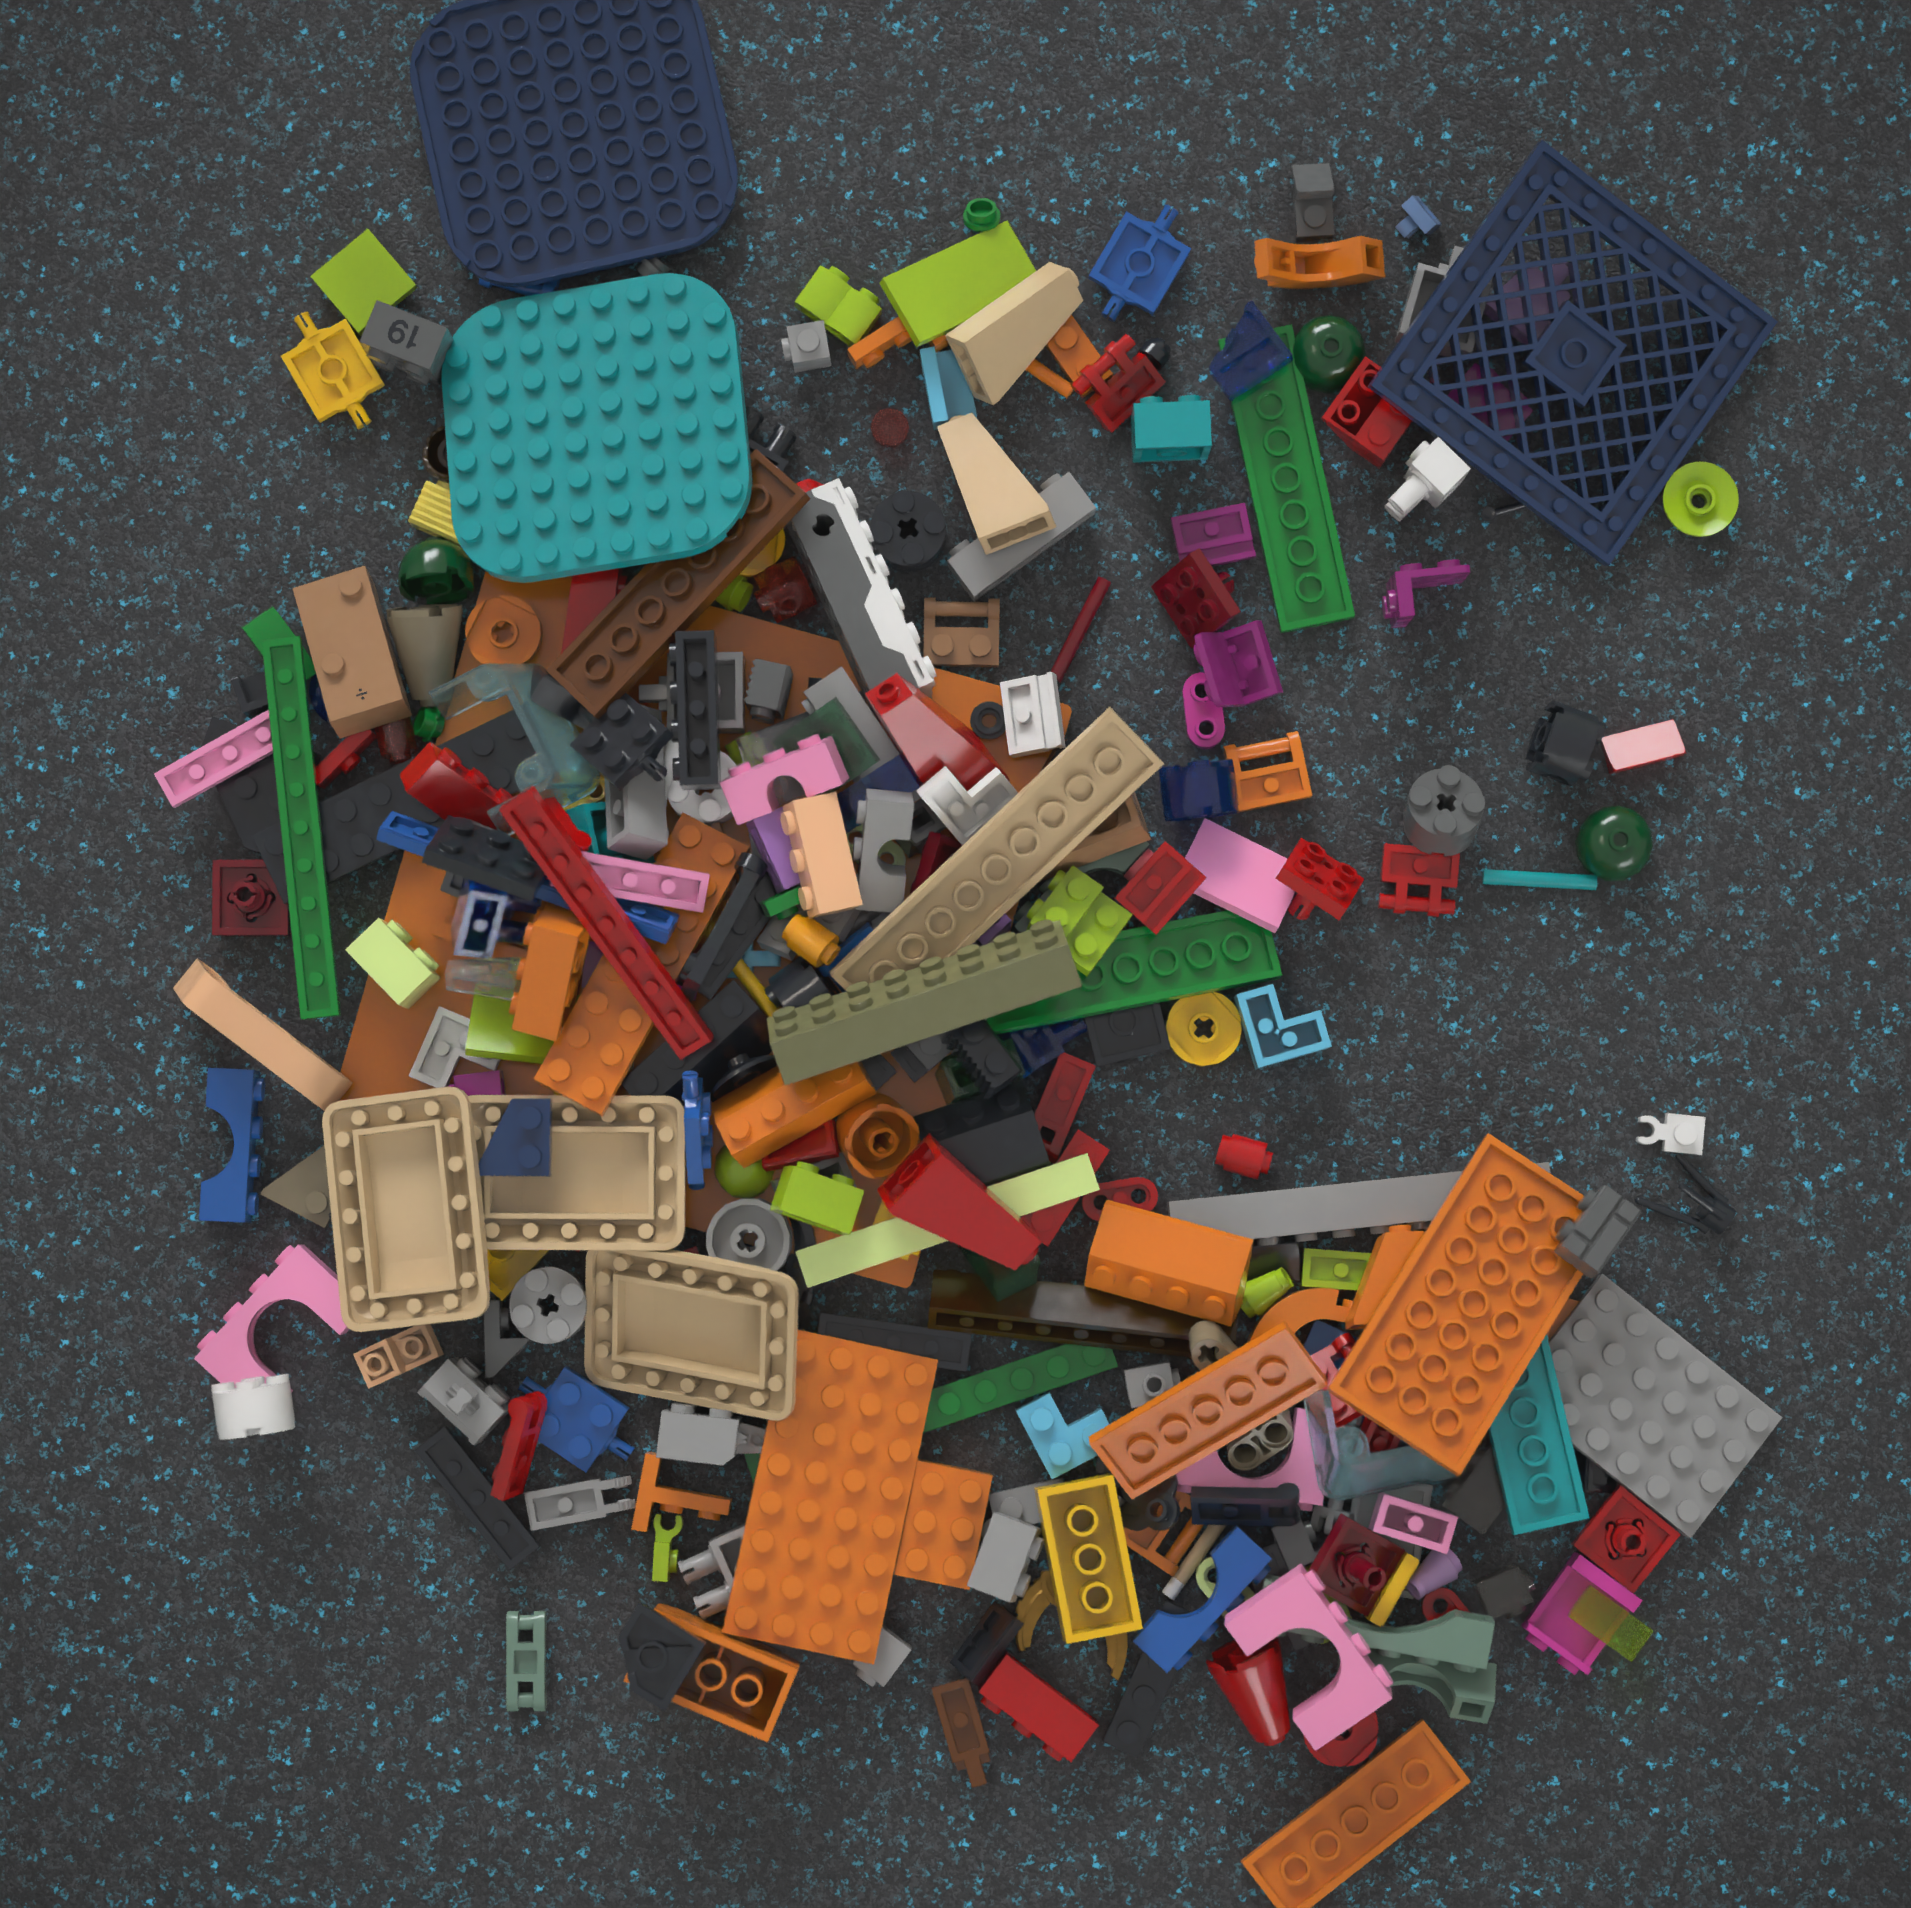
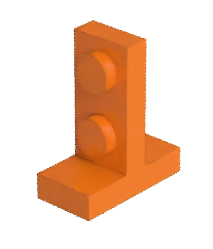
[847,316,948,369]
[631,1452,732,1532]

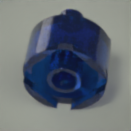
[1158,759,1239,822]

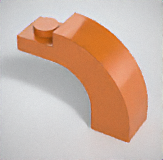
[1254,236,1385,289]
[1247,1288,1353,1343]

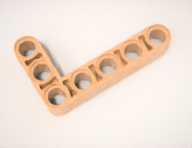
[173,958,353,1111]

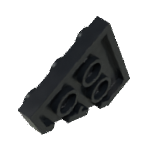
[201,716,321,853]

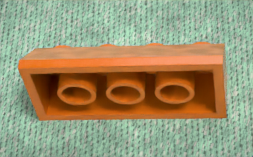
[711,1060,878,1168]
[1084,1200,1254,1327]

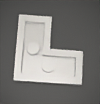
[916,766,1018,846]
[409,1006,501,1088]

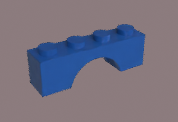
[199,1068,265,1223]
[1132,1525,1272,1673]

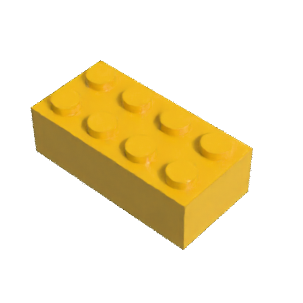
[1034,1473,1143,1644]

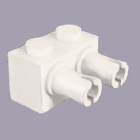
[1384,437,1471,522]

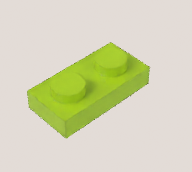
[1301,1248,1371,1291]

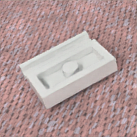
[1000,672,1066,758]

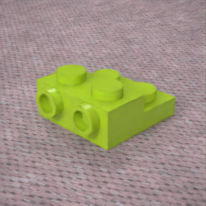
[1026,865,1133,976]

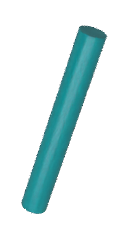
[1482,869,1597,890]

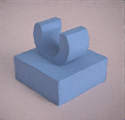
[1395,195,1442,239]

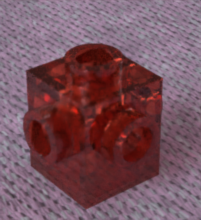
[753,556,817,623]

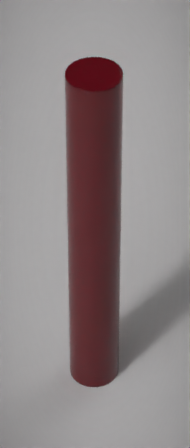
[1050,576,1111,683]

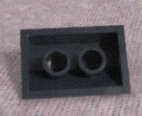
[913,1080,1050,1186]

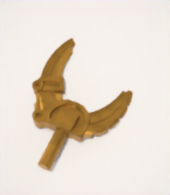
[1015,1570,1128,1680]

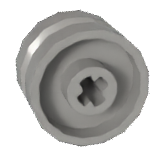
[706,1198,793,1271]

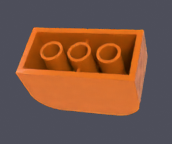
[624,1603,800,1742]

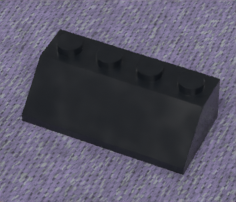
[621,979,772,1108]

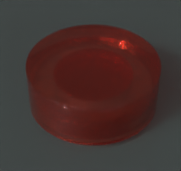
[871,408,909,448]

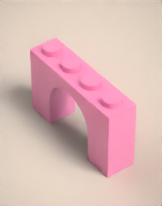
[194,1245,349,1393]
[1176,1407,1333,1511]
[1224,1564,1394,1751]

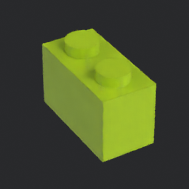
[769,1161,864,1235]

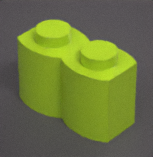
[795,265,882,347]

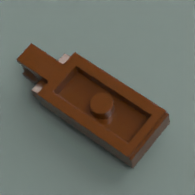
[931,1677,991,1788]

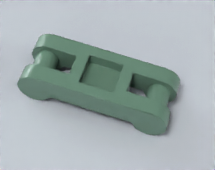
[506,1611,547,1712]

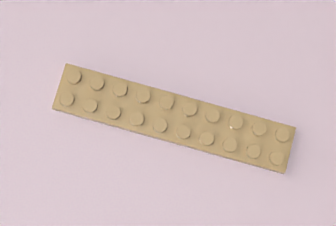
[829,707,1164,990]

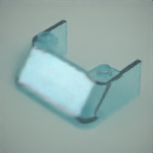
[428,663,600,836]
[1304,1389,1456,1500]

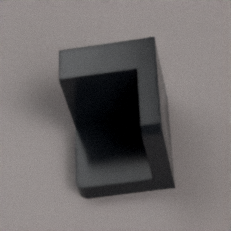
[230,671,269,719]

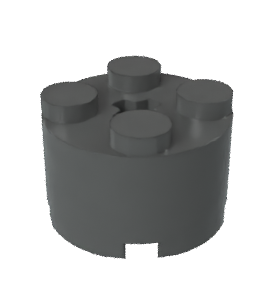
[1403,765,1485,856]

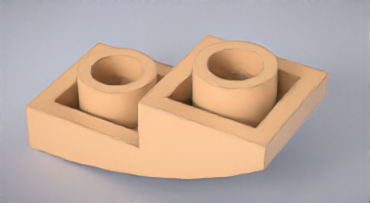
[353,1324,444,1389]

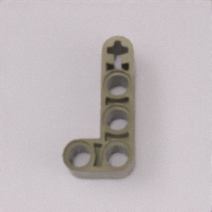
[1189,1320,1293,1470]

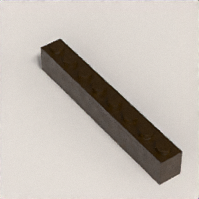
[927,1269,1237,1357]

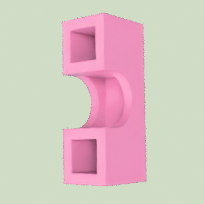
[720,734,849,825]

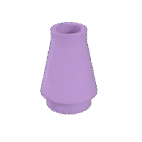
[1406,1549,1462,1600]

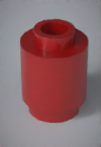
[1215,1133,1273,1180]

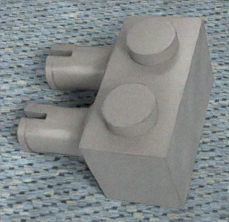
[967,1512,1044,1602]
[677,1523,745,1620]

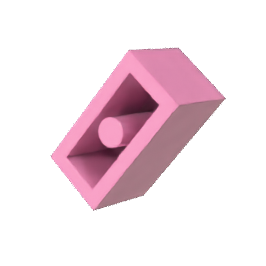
[1368,1491,1458,1554]

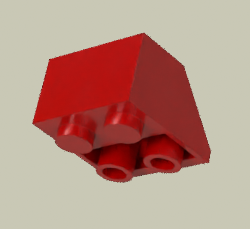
[1321,356,1413,469]

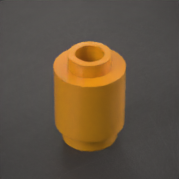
[782,913,841,968]

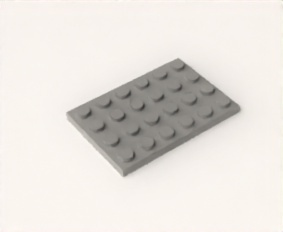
[1549,1274,1783,1538]

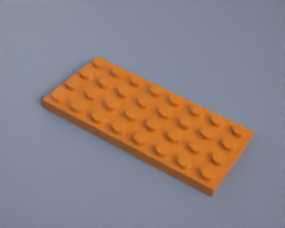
[1326,1133,1584,1476]
[722,1329,938,1664]

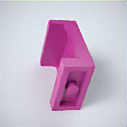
[1521,1552,1642,1675]

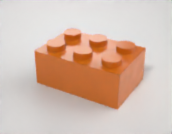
[509,902,590,1041]
[894,1459,993,1590]

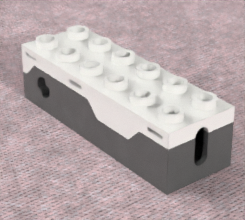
[786,478,936,722]

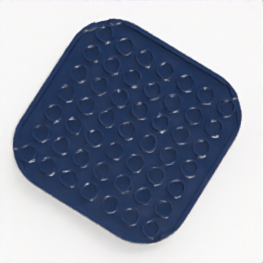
[410,0,739,287]

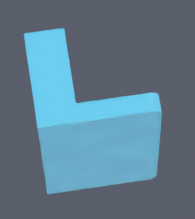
[920,347,977,430]

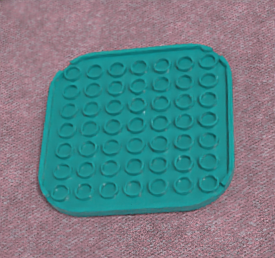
[442,273,752,583]

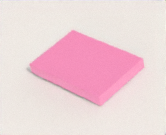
[1185,818,1295,933]

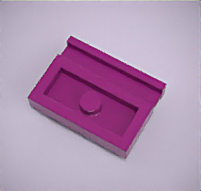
[1170,503,1256,567]

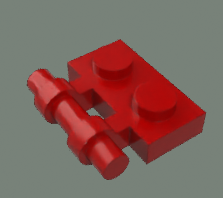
[1071,334,1166,433]
[1378,843,1460,917]

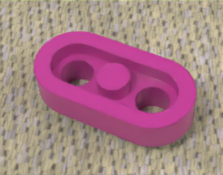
[1182,673,1225,749]

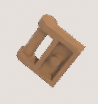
[923,597,1000,667]

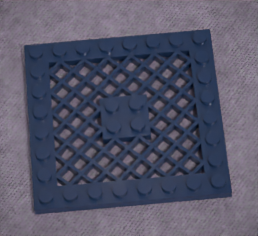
[1368,140,1778,566]

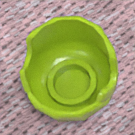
[714,1144,774,1198]

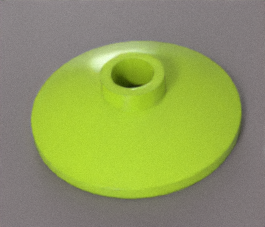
[1662,462,1739,537]

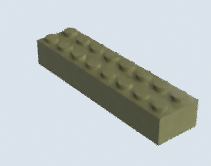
[767,920,1082,1085]

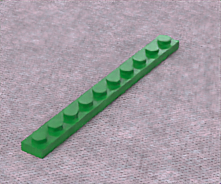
[262,636,341,1020]
[744,1344,1118,1483]

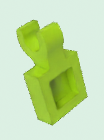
[652,1513,683,1582]

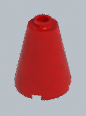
[1206,1637,1290,1746]

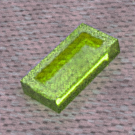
[1567,1585,1654,1662]

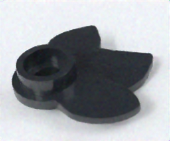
[1119,1474,1181,1531]

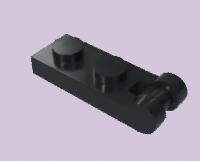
[1190,1483,1301,1526]

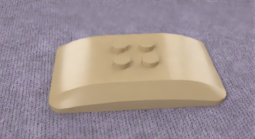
[322,1087,490,1332]
[468,1095,686,1251]
[584,1249,799,1421]

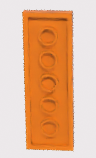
[1089,1321,1328,1499]
[1241,1719,1471,1908]

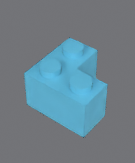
[1234,984,1332,1070]
[1015,1392,1109,1479]

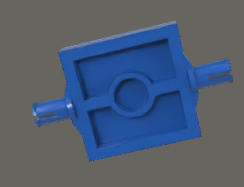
[1088,205,1191,322]
[682,1071,713,1190]
[518,1365,635,1473]

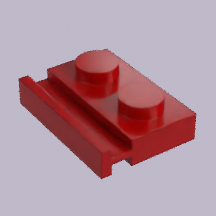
[1115,841,1207,935]

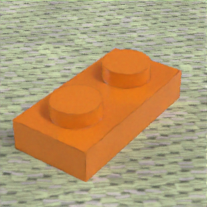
[1046,315,1113,398]

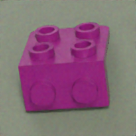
[1382,559,1471,628]
[1194,620,1283,707]

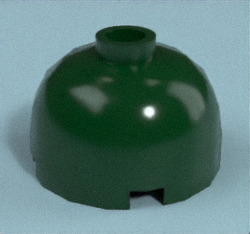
[1293,315,1366,393]
[398,536,475,605]
[1575,806,1653,882]

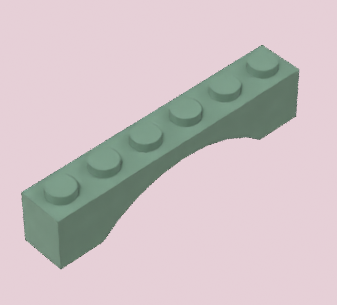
[1262,1574,1495,1673]

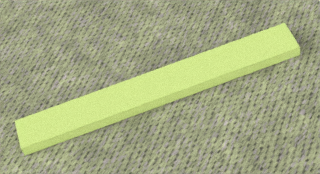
[795,1153,1100,1288]

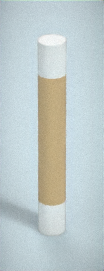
[1162,1525,1227,1600]

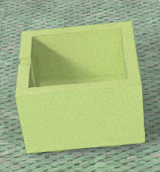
[345,918,441,1009]

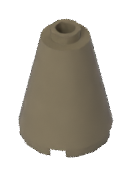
[386,604,463,707]

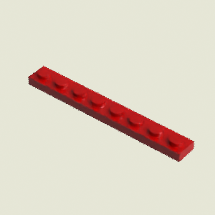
[499,785,714,1060]

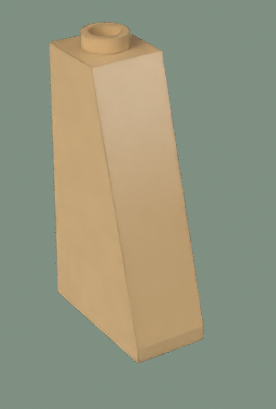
[945,262,1083,405]
[937,412,1056,555]

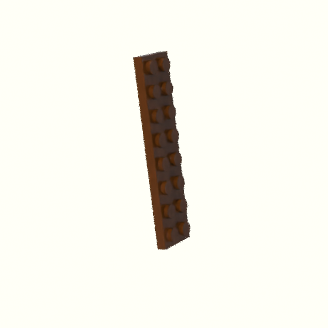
[546,449,811,720]

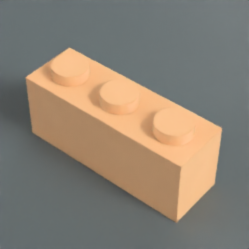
[780,792,863,919]

